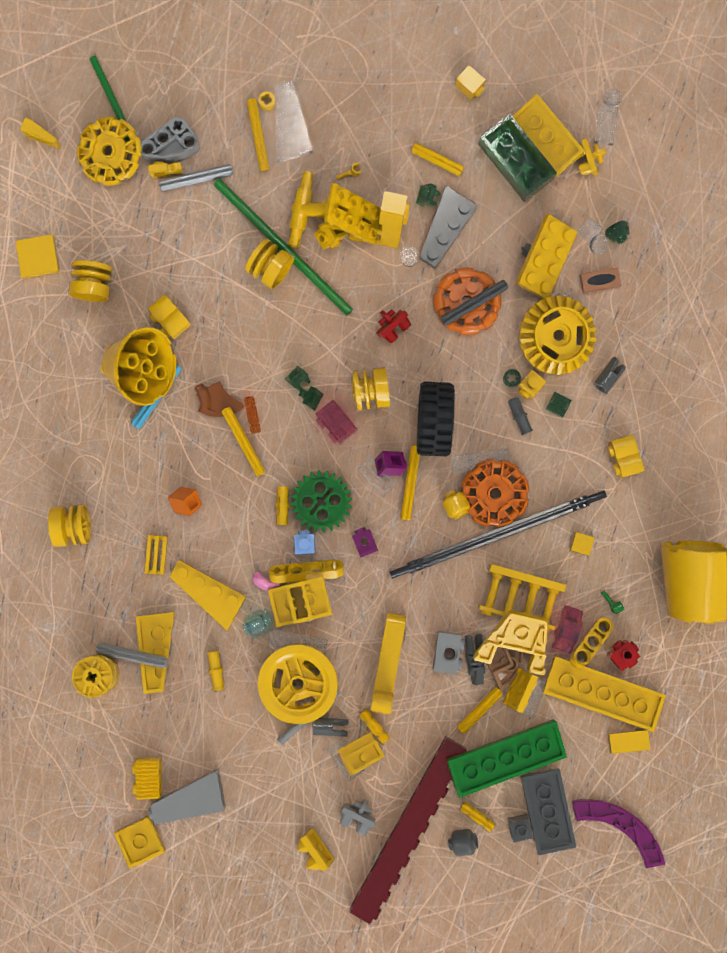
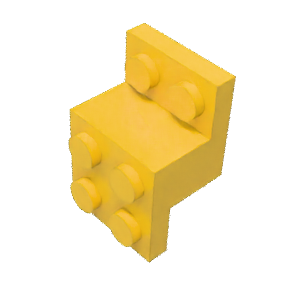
[268,576,333,627]

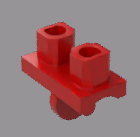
[376,309,411,343]

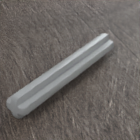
[159,164,233,191]
[96,643,168,668]

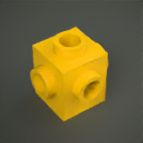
[314,222,348,250]

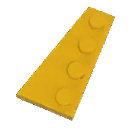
[169,560,246,631]

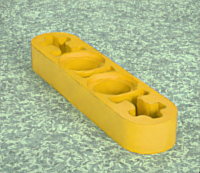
[268,560,344,583]

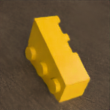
[376,191,410,249]

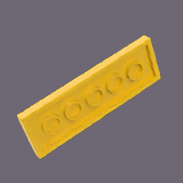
[542,656,666,732]

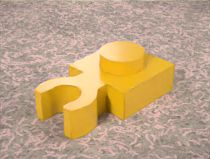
[148,161,183,178]

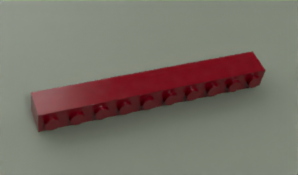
[349,736,467,924]

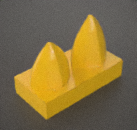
[297,827,335,872]

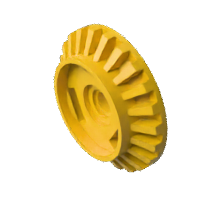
[519,296,596,374]
[258,643,338,724]

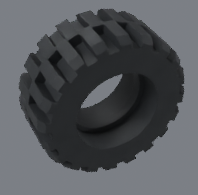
[417,381,455,457]

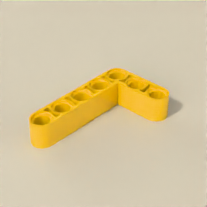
[371,613,407,715]

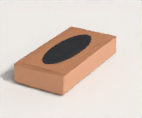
[580,267,622,293]

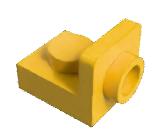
[517,370,546,400]

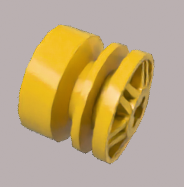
[245,238,294,290]
[68,260,113,302]
[351,367,390,411]
[48,504,91,547]
[71,654,120,698]

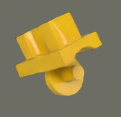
[578,138,607,176]

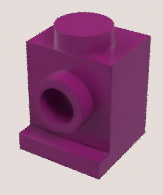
[375,451,407,477]
[352,527,378,558]

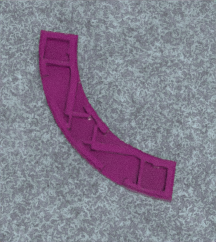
[572,799,666,868]

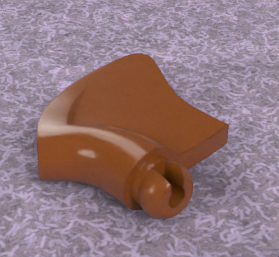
[195,381,244,417]

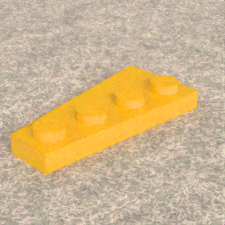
[135,612,175,694]

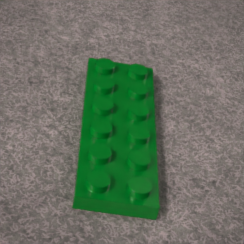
[446,719,567,798]

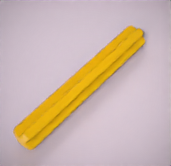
[247,98,269,172]
[222,407,265,476]
[400,445,420,520]

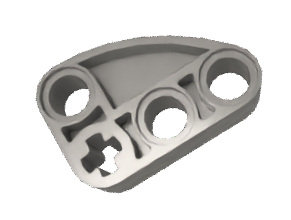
[140,117,200,164]

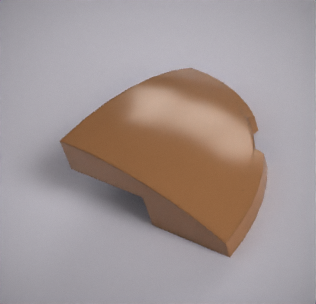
[487,647,524,690]

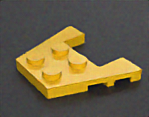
[473,610,547,676]

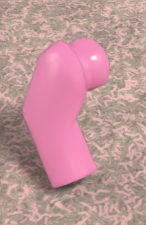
[253,572,281,590]

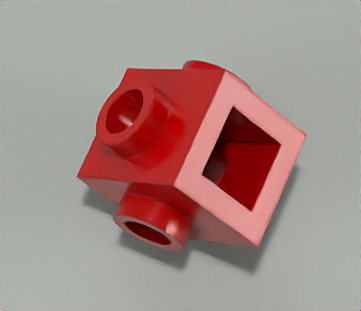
[606,640,641,671]

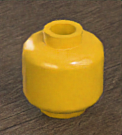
[442,490,470,520]

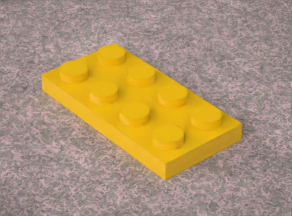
[509,94,586,178]
[515,214,578,299]

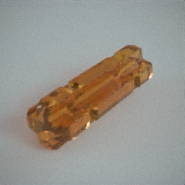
[244,396,261,434]

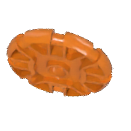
[433,267,501,335]
[461,459,530,528]

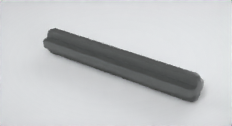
[440,280,508,326]

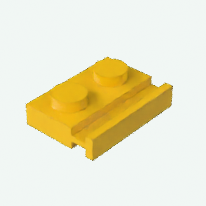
[503,668,538,713]
[337,731,385,776]

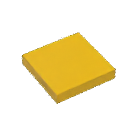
[15,234,60,279]
[113,816,166,869]

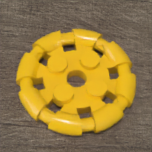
[77,116,142,186]

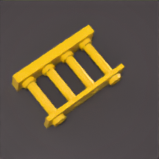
[478,564,567,632]

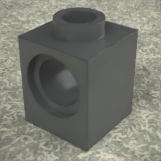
[507,814,533,843]

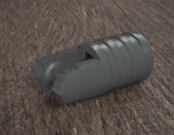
[593,356,626,394]
[313,718,349,737]

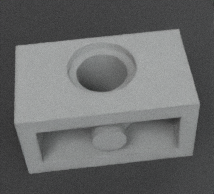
[433,631,465,674]

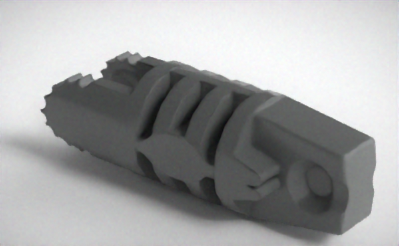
[465,634,485,685]

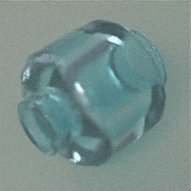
[243,610,273,638]

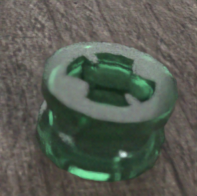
[503,369,521,387]

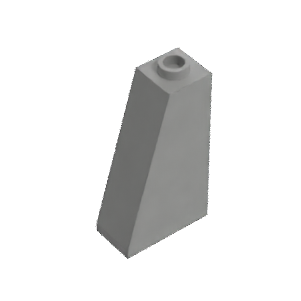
[149,769,226,825]

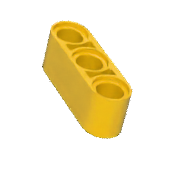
[570,617,613,668]

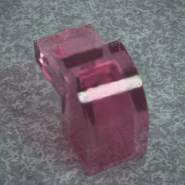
[552,605,583,654]

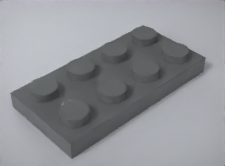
[521,768,577,856]

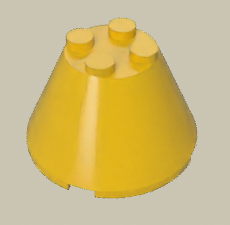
[100,327,176,406]

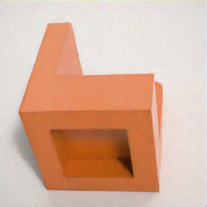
[168,487,202,516]

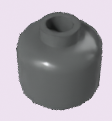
[448,829,478,857]

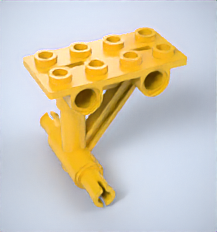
[288,171,381,248]

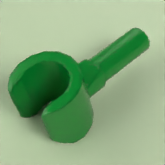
[601,590,624,614]

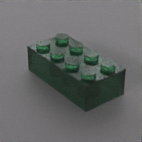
[478,114,557,202]

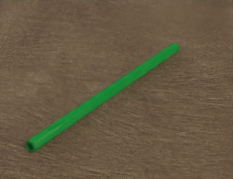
[214,179,353,316]

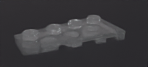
[275,80,313,163]

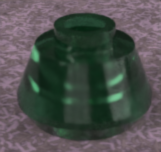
[605,220,630,245]

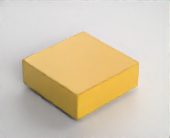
[570,532,594,556]

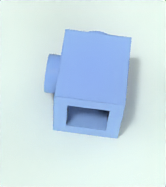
[294,530,316,555]

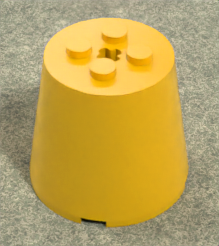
[661,541,727,624]

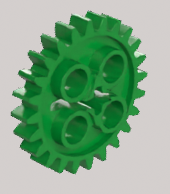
[290,470,353,533]

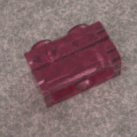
[315,400,358,445]

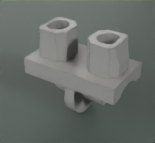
[340,799,375,836]

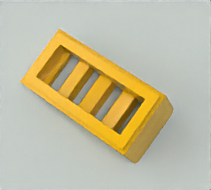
[20,117,61,149]

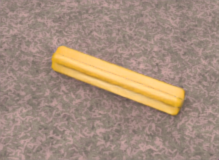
[411,143,464,176]
[457,687,503,734]

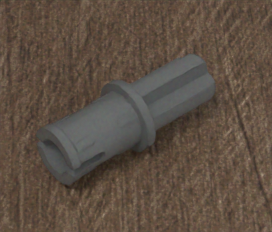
[508,397,533,435]

